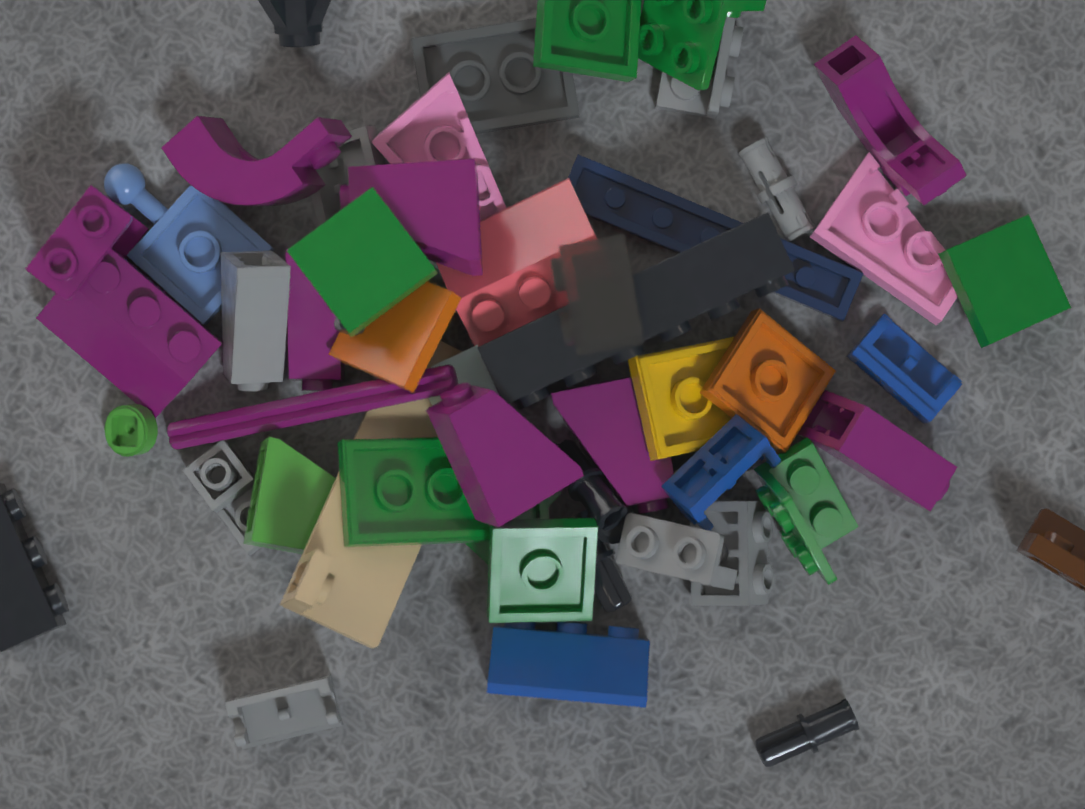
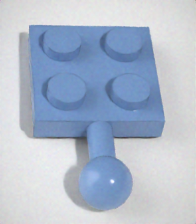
[104,163,275,326]

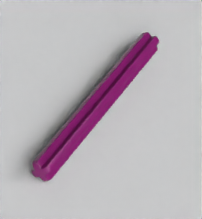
[167,364,458,450]

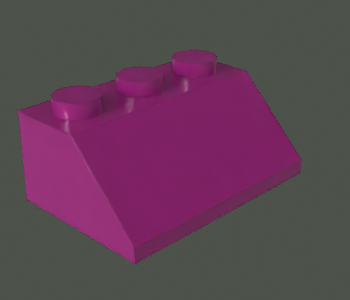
[36,247,222,418]

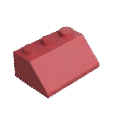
[436,178,617,347]

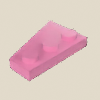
[371,72,507,220]
[810,152,958,325]

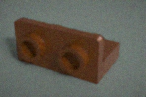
[1016,508,1085,592]

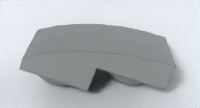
[182,440,261,556]

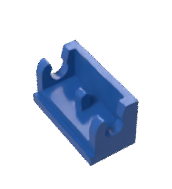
[847,313,962,424]
[661,414,781,531]

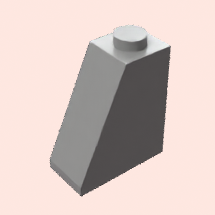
[220,250,290,391]

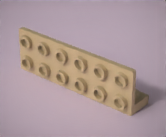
[280,341,462,648]

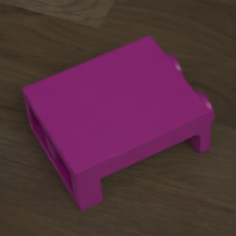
[25,185,150,300]

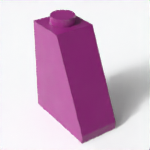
[340,159,483,276]
[286,249,345,392]
[551,377,674,514]
[426,383,584,527]
[797,390,957,512]

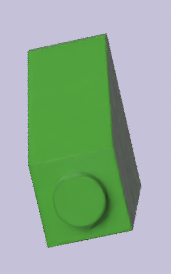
[243,437,336,554]

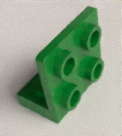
[638,0,767,90]
[754,437,859,585]

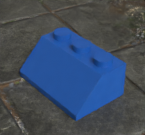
[487,621,650,708]

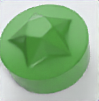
[104,404,158,457]

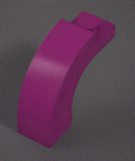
[814,35,967,205]
[161,116,352,206]

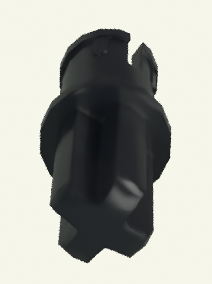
[555,439,627,531]
[574,510,632,613]
[755,698,859,767]

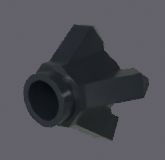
[258,0,331,47]

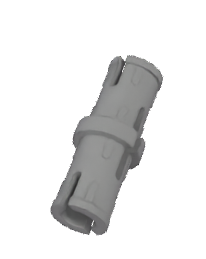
[738,137,816,242]

